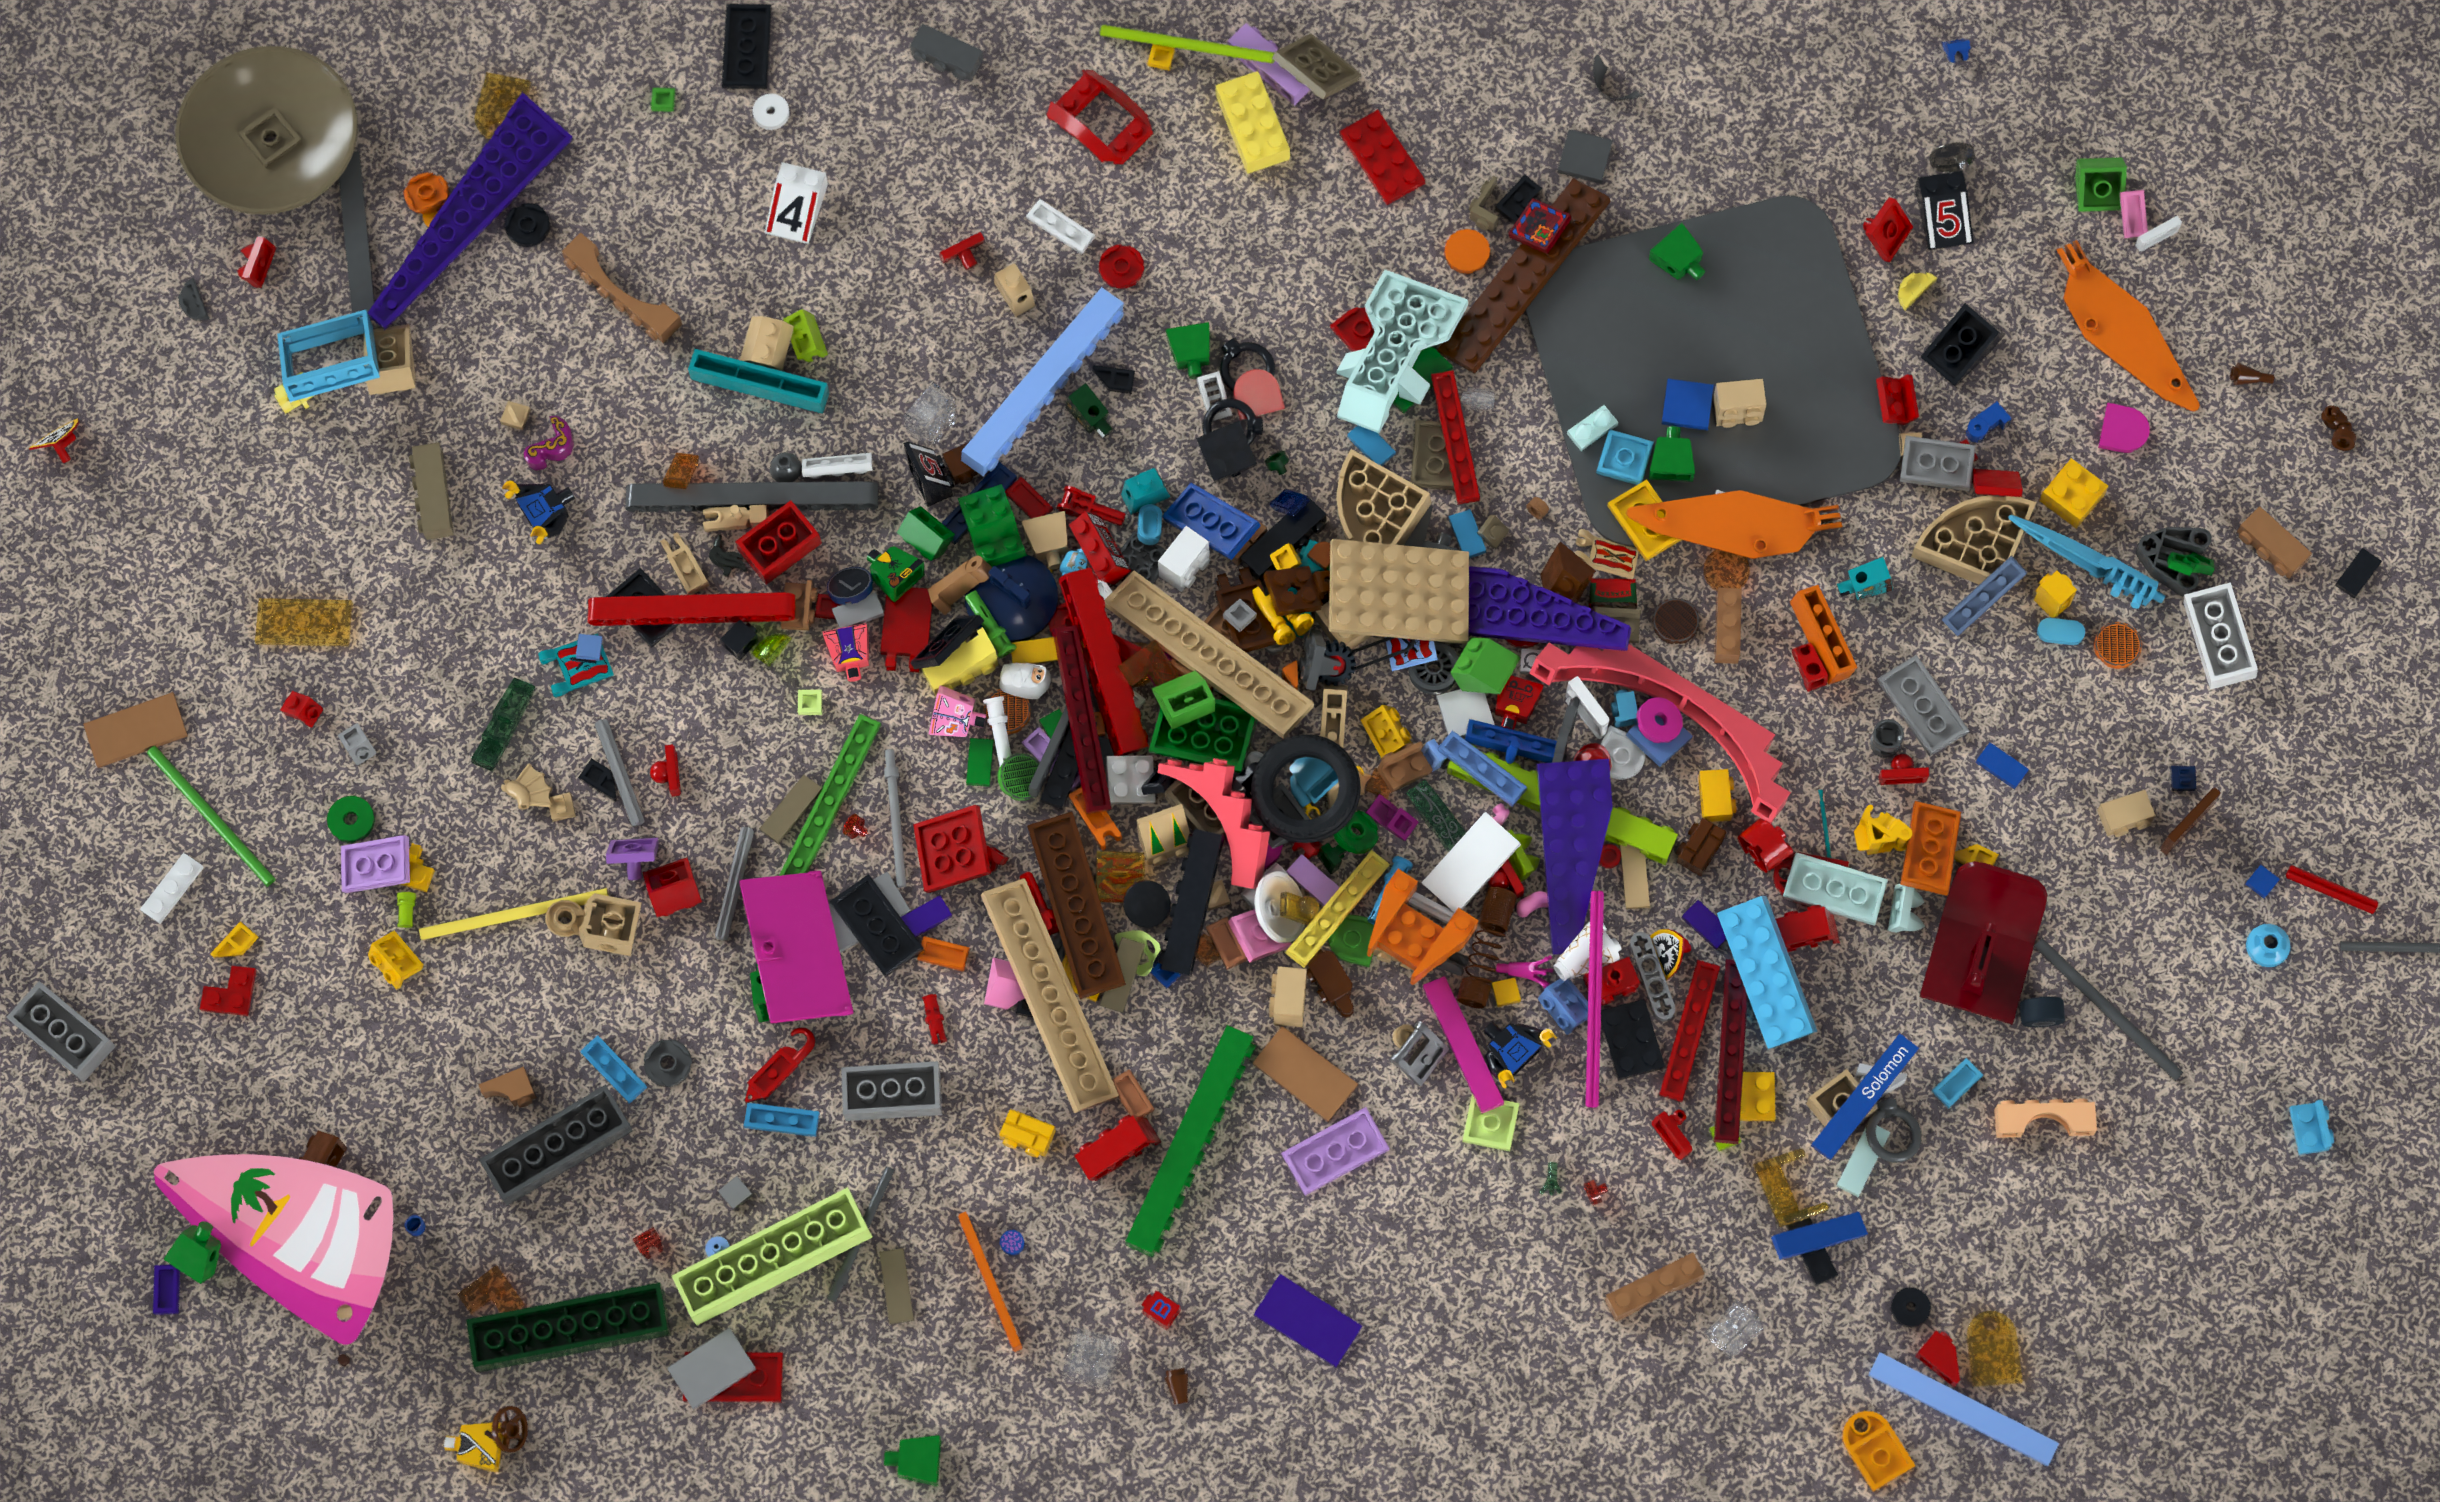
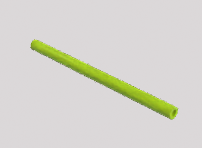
[1100,25,1275,64]

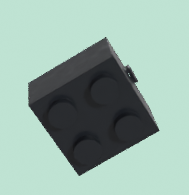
[1196,421,1257,483]

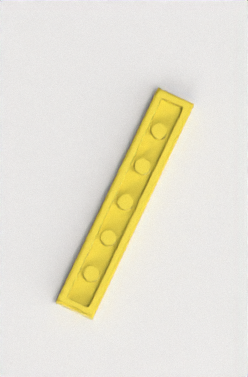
[1285,850,1390,968]

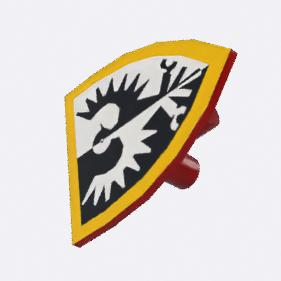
[29,418,79,463]
[1650,929,1691,980]

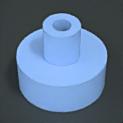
[705,1237,730,1257]

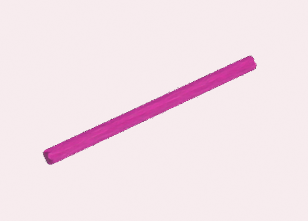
[1586,891,1604,1108]

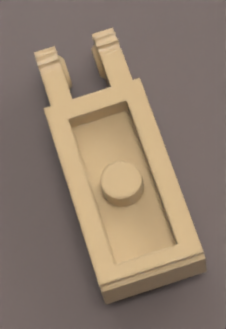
[660,532,710,595]

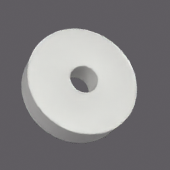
[753,94,789,130]

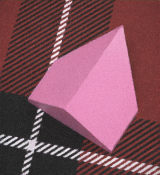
[984,958,1025,1010]

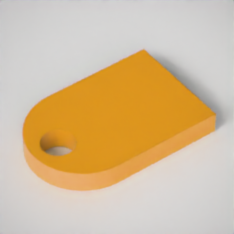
[1842,1411,1916,1492]

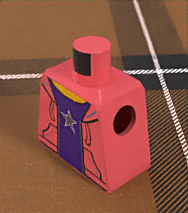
[823,623,869,682]

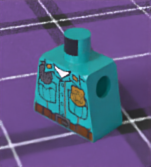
[1837,557,1893,600]

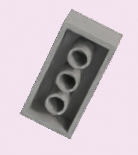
[6,981,116,1083]
[841,1061,942,1121]

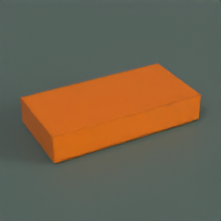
[917,936,970,972]

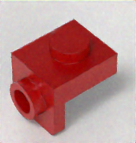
[280,691,323,728]

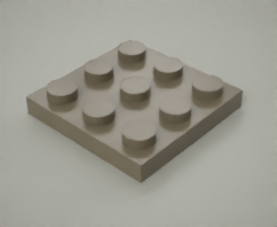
[1272,33,1362,100]

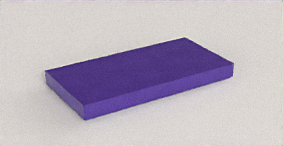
[1253,1274,1362,1368]

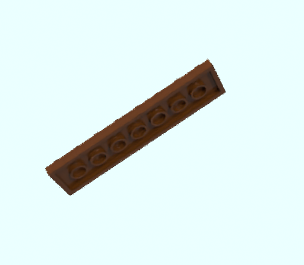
[1027,811,1126,999]

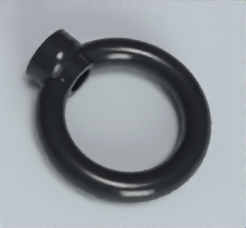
[1220,338,1275,391]
[1202,399,1263,445]

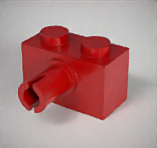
[1583,957,1640,1006]

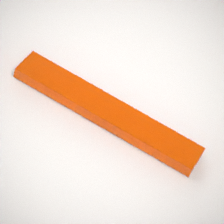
[958,1211,1023,1352]

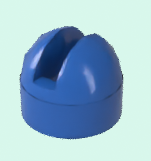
[404,1215,426,1236]

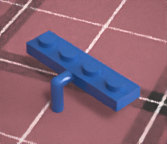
[1465,719,1557,764]

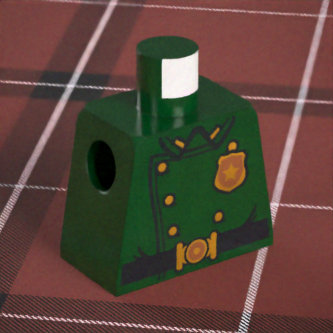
[1065,383,1113,438]

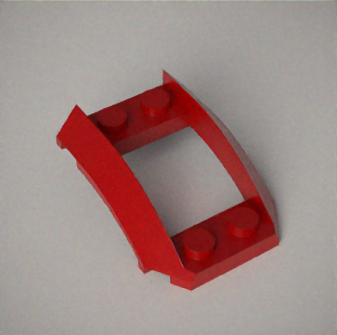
[1047,70,1153,164]

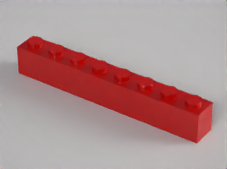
[1058,567,1148,756]

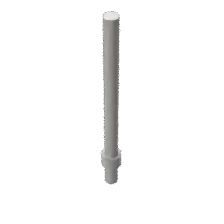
[884,749,906,888]

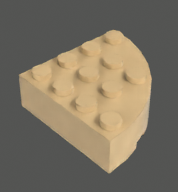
[1336,449,1431,545]
[1911,495,2036,584]

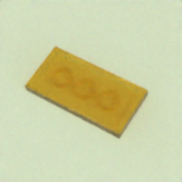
[255,598,353,646]

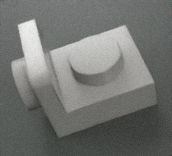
[338,723,376,765]

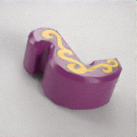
[524,416,574,470]

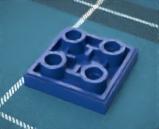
[1661,379,1714,431]

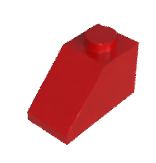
[1915,1330,1960,1388]

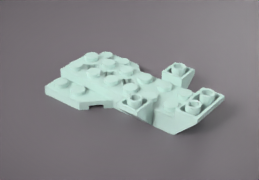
[1336,270,1468,433]

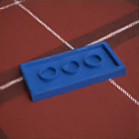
[1162,483,1261,560]

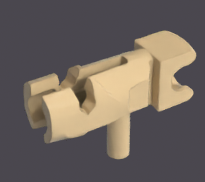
[703,505,769,532]

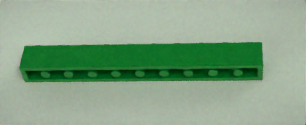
[1125,1025,1256,1258]

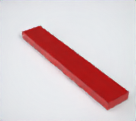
[1431,370,1480,505]
[1659,960,1721,1102]

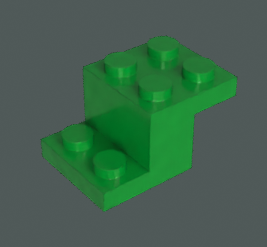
[958,484,1027,567]

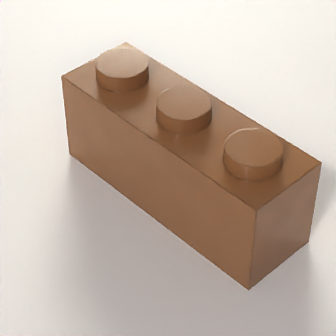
[2237,506,2312,579]
[1714,587,1742,664]

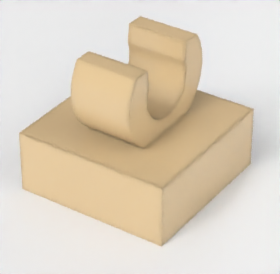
[549,792,576,822]

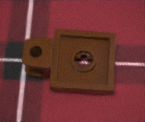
[1263,566,1330,616]

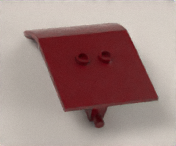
[1919,861,2048,1025]

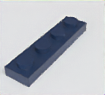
[942,462,1017,545]

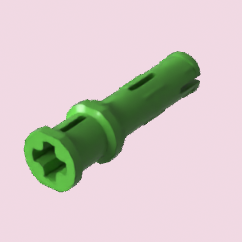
[964,590,1017,659]

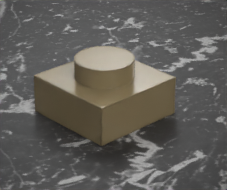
[1477,515,1510,548]

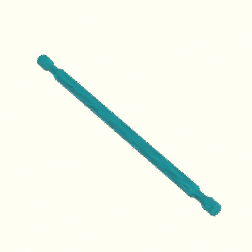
[1818,790,1831,858]

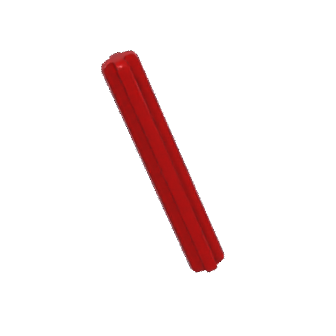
[2286,865,2379,914]

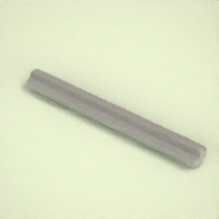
[595,719,645,827]
[715,827,754,941]

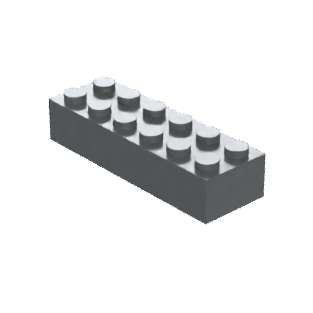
[479,1085,633,1206]

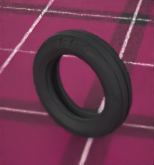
[1251,734,1361,843]

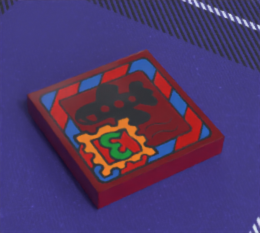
[1508,198,1572,254]

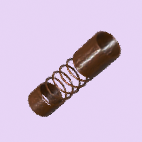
[1456,887,1517,1009]

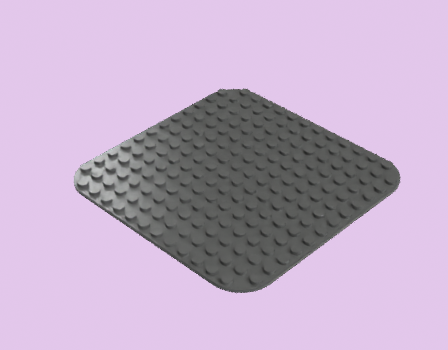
[1525,196,1902,546]

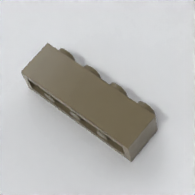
[409,442,454,540]

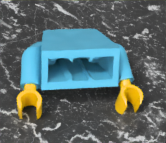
[1289,757,1364,820]

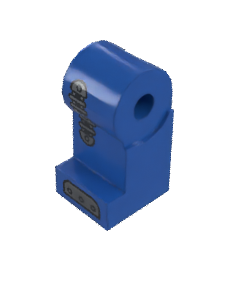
[1966,401,2012,443]

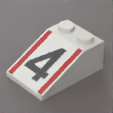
[765,162,828,244]

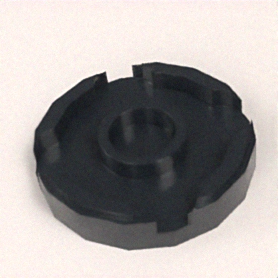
[504,203,551,247]
[1123,880,1171,928]

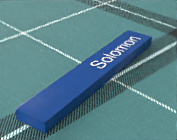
[1811,1033,1919,1161]

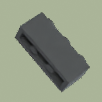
[910,23,984,82]

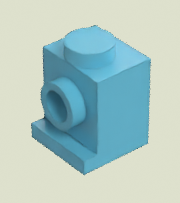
[1611,690,1638,728]

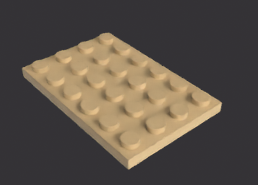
[1329,539,1469,644]

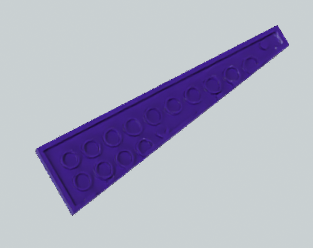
[368,92,573,330]

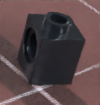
[720,619,759,661]

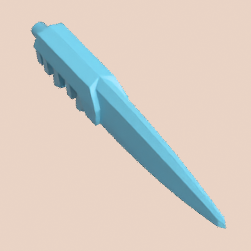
[2008,515,2165,609]

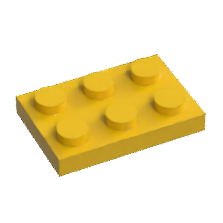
[1607,479,1681,561]

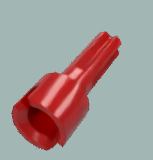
[1020,871,1059,935]

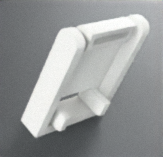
[1565,676,1609,739]

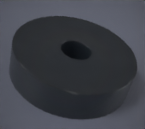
[1891,1287,1931,1328]

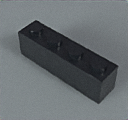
[1240,496,1327,582]

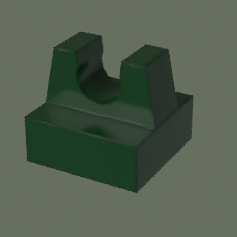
[1317,842,1347,874]

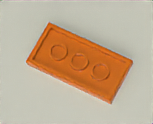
[1900,801,1961,896]

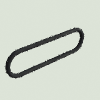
[1351,637,1415,671]

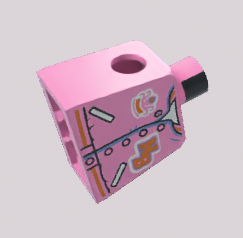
[929,685,986,737]

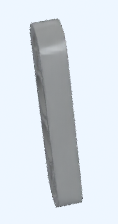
[1630,932,1675,1022]

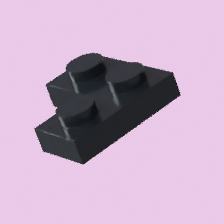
[1495,174,1542,224]

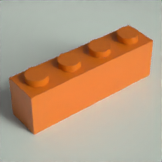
[1790,585,1858,685]

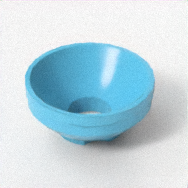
[2246,924,2291,967]

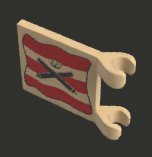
[1574,529,1639,579]

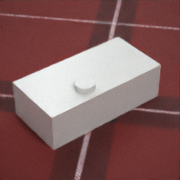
[2183,582,2258,689]

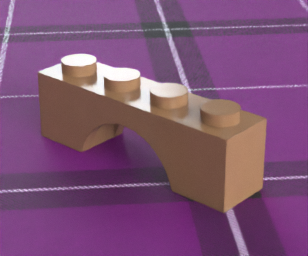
[1605,1252,1705,1322]

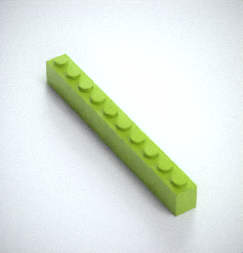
[1447,744,1678,866]

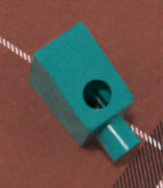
[1121,468,1171,515]

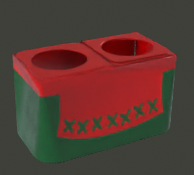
[1589,578,1637,609]

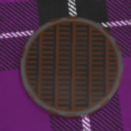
[1652,598,1700,644]

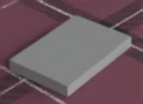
[1900,436,1976,491]
[667,1327,756,1410]

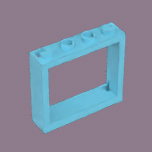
[277,310,380,402]

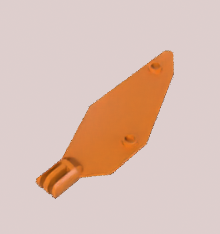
[2057,240,2200,412]
[1626,490,1843,559]

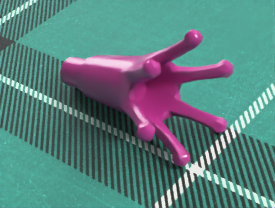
[1496,955,1553,988]

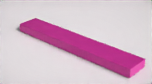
[1423,976,1504,1114]

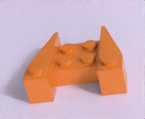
[1367,869,1479,985]

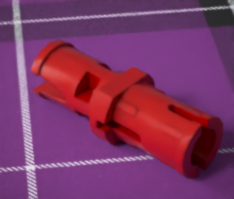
[922,994,947,1045]

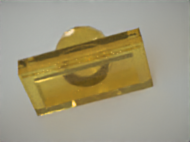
[1280,892,1320,926]

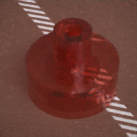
[843,814,868,839]
[1584,1180,1608,1206]

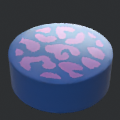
[1000,1230,1025,1256]

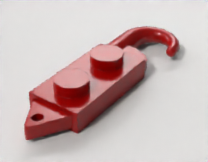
[745,1027,815,1104]

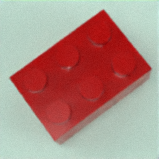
[735,500,822,585]

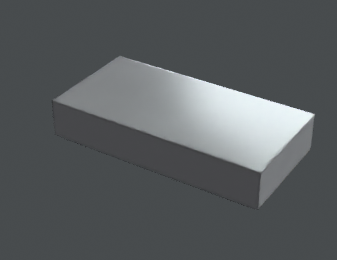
[832,592,884,628]

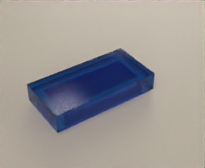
[1269,489,1310,516]

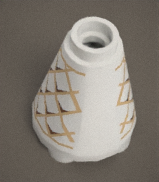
[1553,922,1622,981]

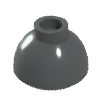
[770,452,802,482]

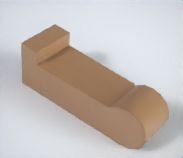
[928,555,992,615]

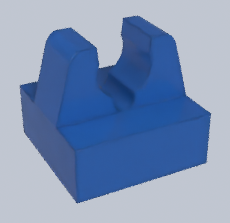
[1942,38,1971,63]

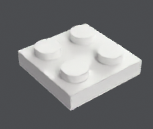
[1104,755,1156,804]

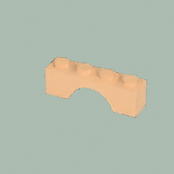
[1994,1099,2097,1138]

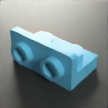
[2289,1099,2334,1155]

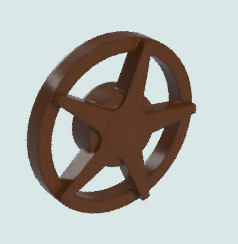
[491,1406,528,1453]

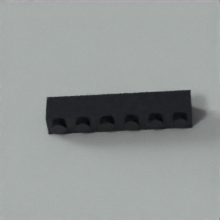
[1159,829,1225,977]

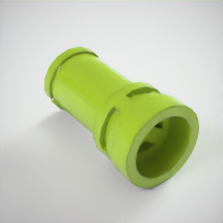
[397,892,416,928]

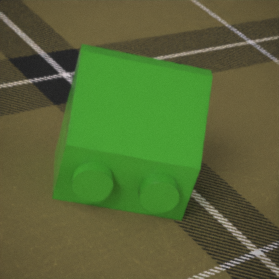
[2075,157,2127,212]
[1450,637,1520,694]

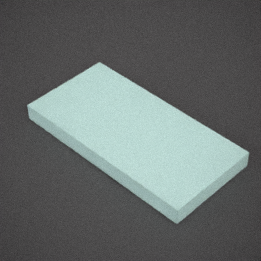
[1782,852,1888,926]

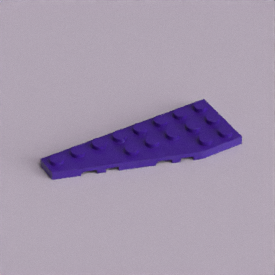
[1537,759,1613,955]

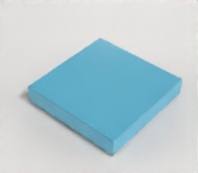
[1596,429,1654,485]

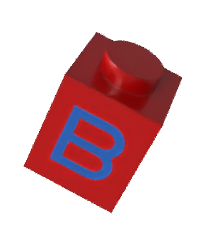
[1141,1290,1181,1330]

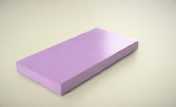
[1281,1107,1390,1196]

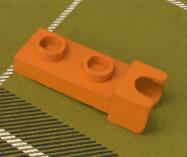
[1068,787,1122,851]

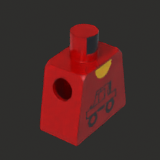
[1495,675,1544,730]

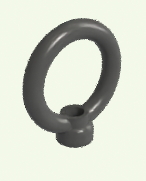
[1866,1099,1922,1163]

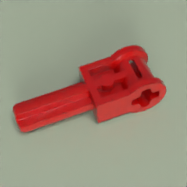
[1056,486,1126,526]

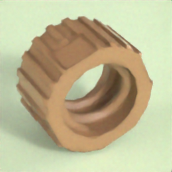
[1526,497,1549,520]

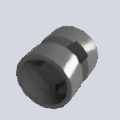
[1870,719,1904,758]

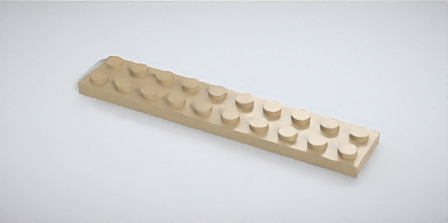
[1105,571,1314,739]
[981,878,1119,1113]

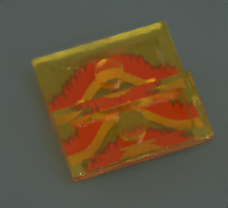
[1096,851,1145,903]

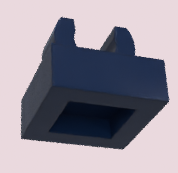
[2170,766,2197,791]

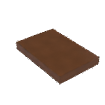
[2160,788,2221,856]

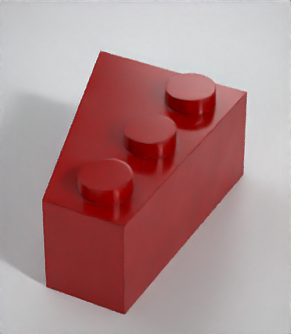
[1776,905,1840,952]
[1074,1115,1161,1181]

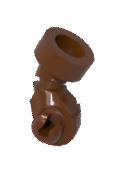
[2321,405,2357,451]

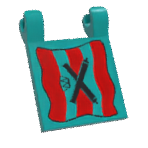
[538,633,614,698]

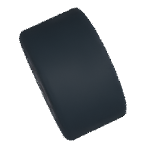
[2020,996,2065,1028]

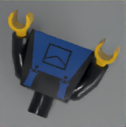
[502,481,575,544]
[1483,1021,1557,1088]

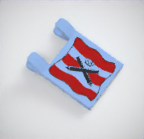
[1385,637,1438,671]

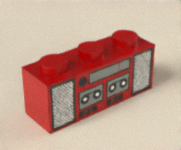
[1069,511,1131,585]

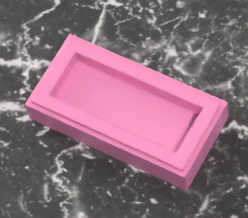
[2119,190,2148,238]

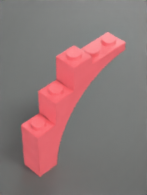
[1157,758,1270,889]

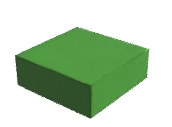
[651,88,676,112]

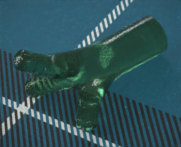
[1539,1162,1562,1196]

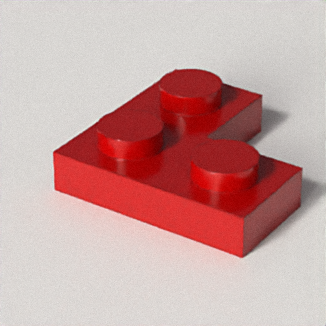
[200,966,257,1016]

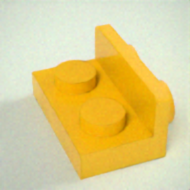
[1360,705,1412,758]
[368,930,424,989]

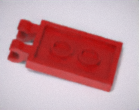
[880,587,933,673]

